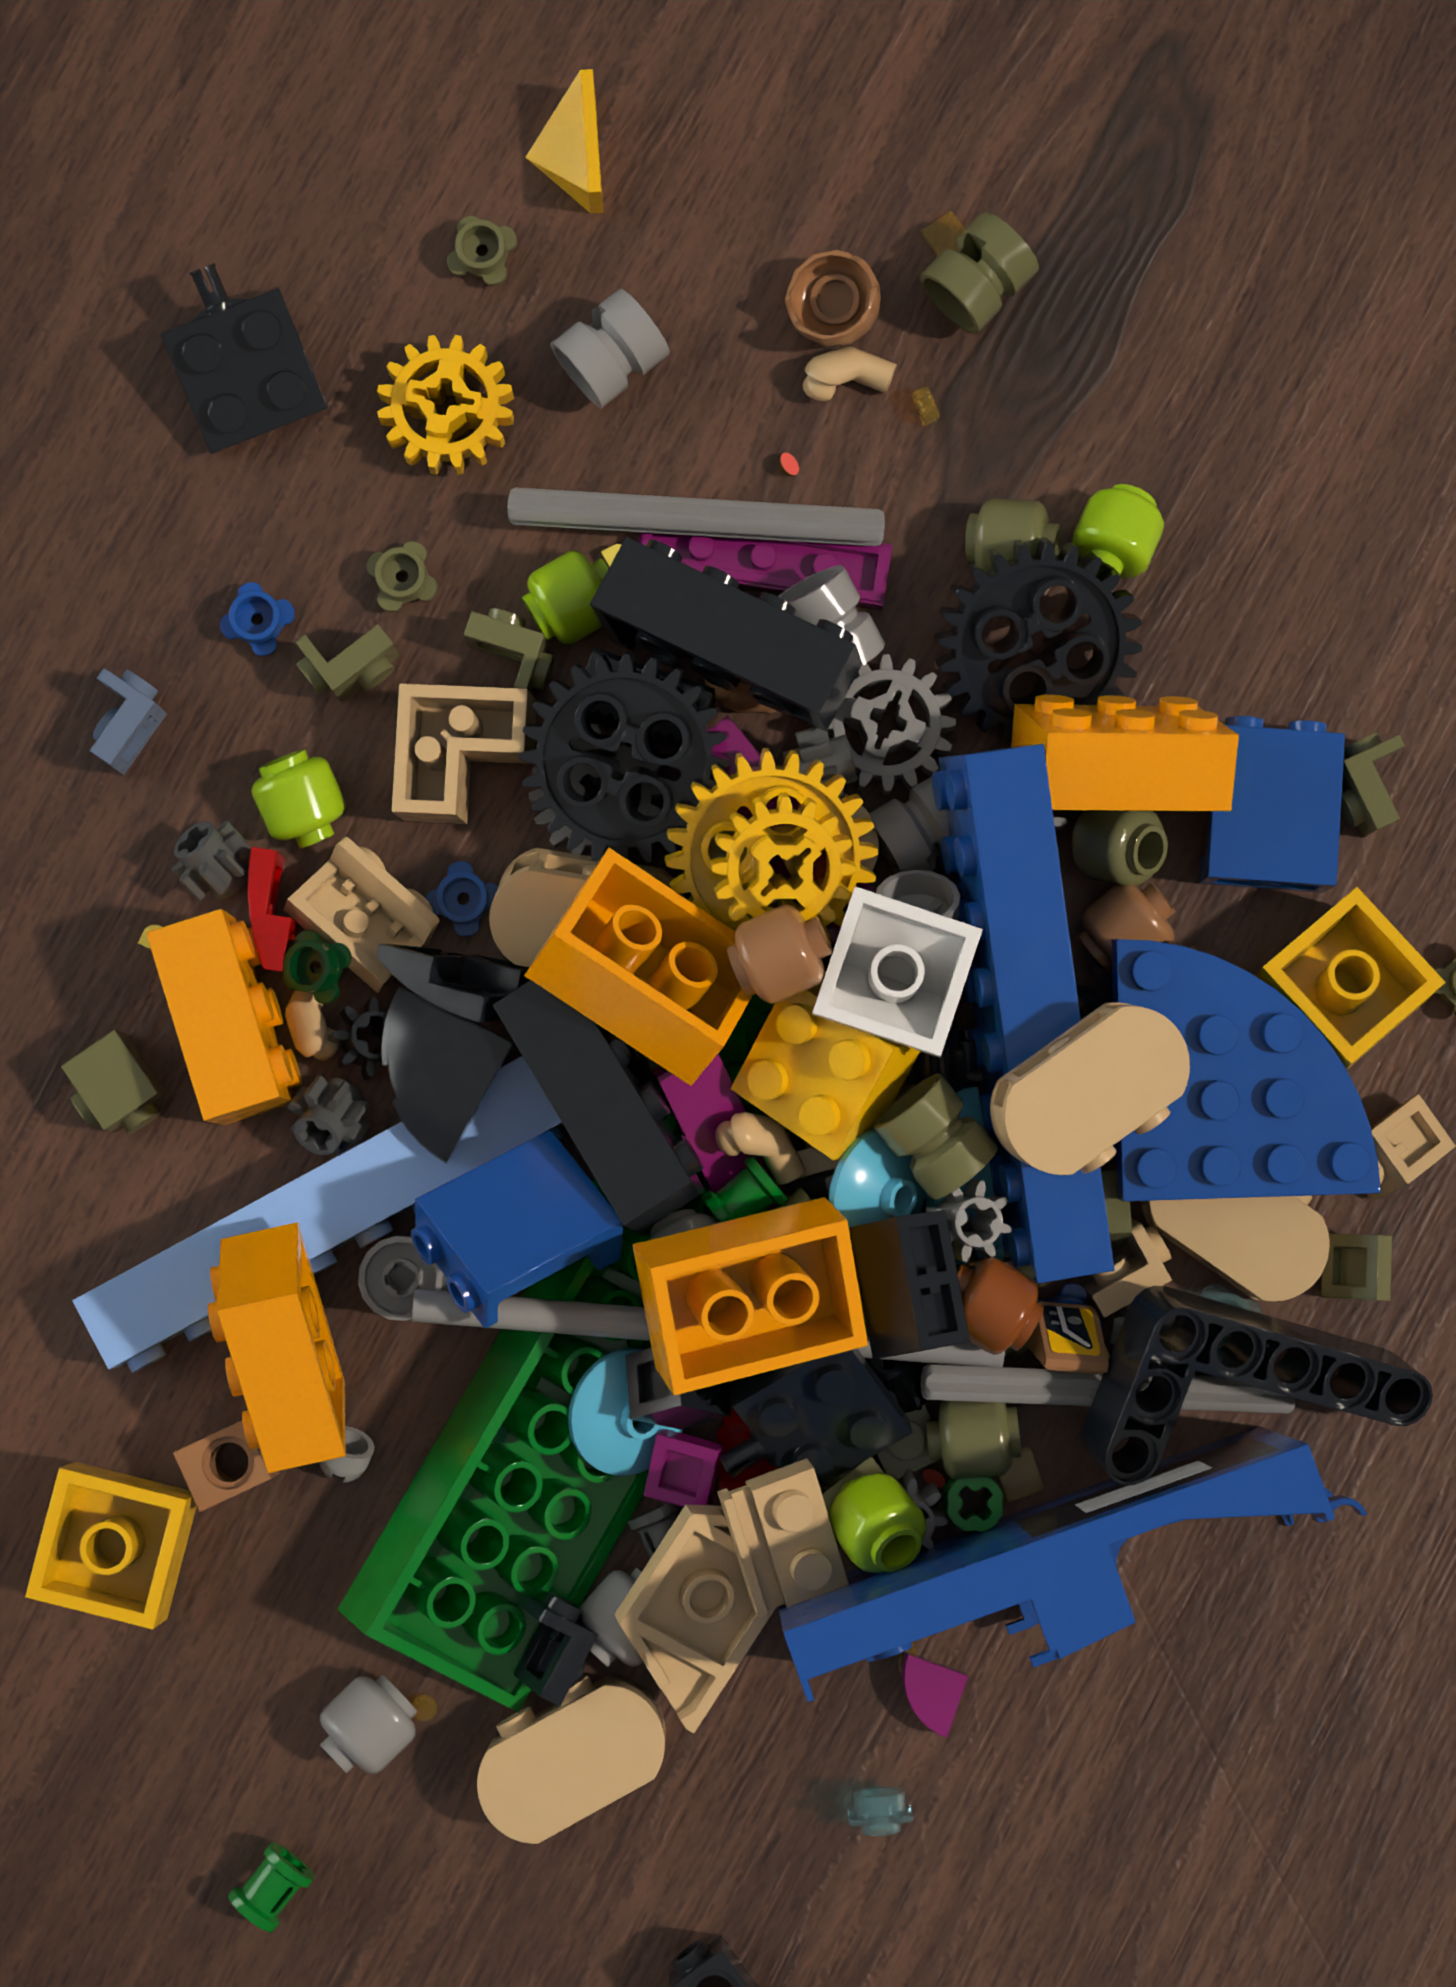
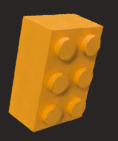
[1011,695,1239,811]
[524,848,753,1086]
[146,909,302,1125]
[632,1197,868,1396]
[208,1222,346,1473]

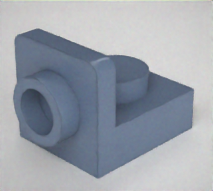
[90,668,167,775]

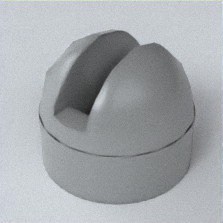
[319,1426,374,1483]

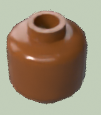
[956,1256,1044,1355]

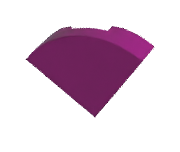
[901,1651,969,1738]

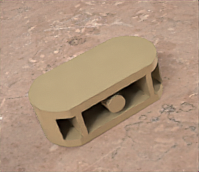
[489,848,685,967]
[990,1002,1190,1175]
[1140,1196,1330,1302]
[477,1675,666,1844]

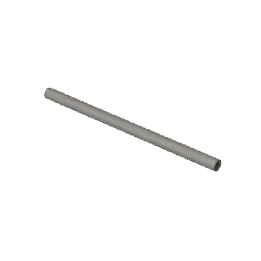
[411,1288,1005,1367]

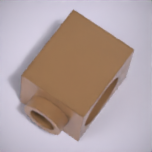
[173,1420,281,1512]

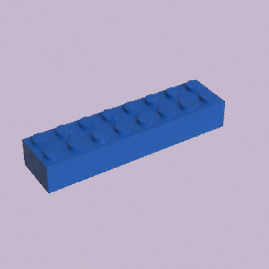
[932,744,1115,1284]

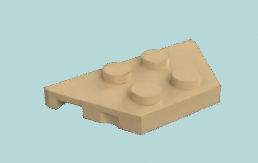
[614,1504,776,1733]

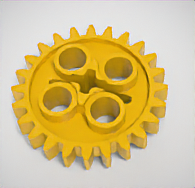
[665,748,878,944]

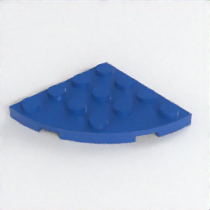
[1111,939,1381,1202]

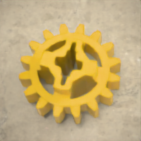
[377,335,514,475]
[710,793,857,923]

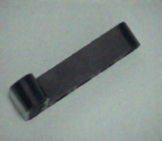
[1081,1286,1433,1485]

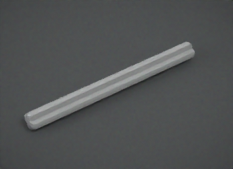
[507,487,885,546]
[920,1364,1295,1414]

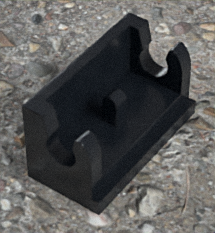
[849,1210,970,1360]

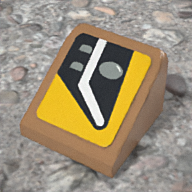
[1027,1301,1109,1374]

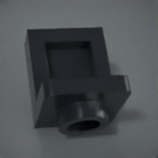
[513,1591,598,1706]

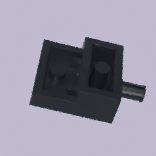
[160,263,328,454]
[720,1349,913,1486]

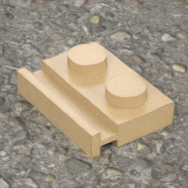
[717,1458,849,1618]

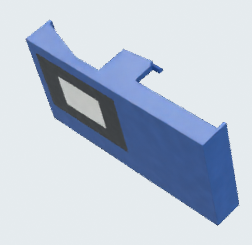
[778,1426,1367,1702]

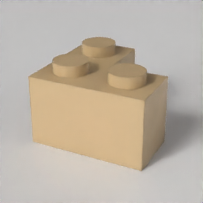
[392,684,536,824]

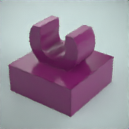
[643,1429,724,1507]

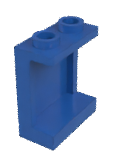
[1198,716,1345,893]
[411,1130,623,1329]

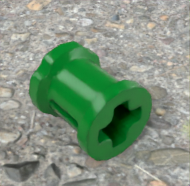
[701,1155,789,1222]
[941,1477,1003,1532]
[228,1842,315,1933]

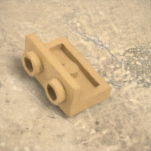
[283,837,440,994]

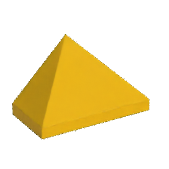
[525,69,603,214]

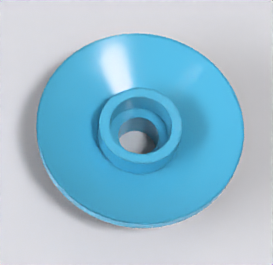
[829,1128,925,1228]
[568,1348,683,1476]

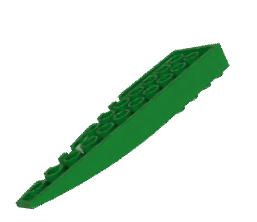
[337,994,775,1713]

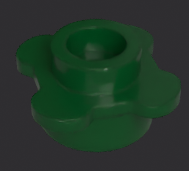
[283,930,352,1004]

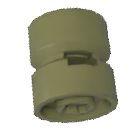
[919,212,1039,334]
[874,1074,998,1200]

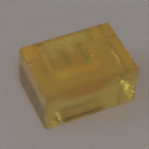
[912,386,940,426]

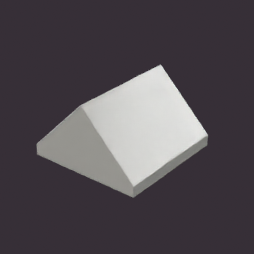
[812,886,983,1058]

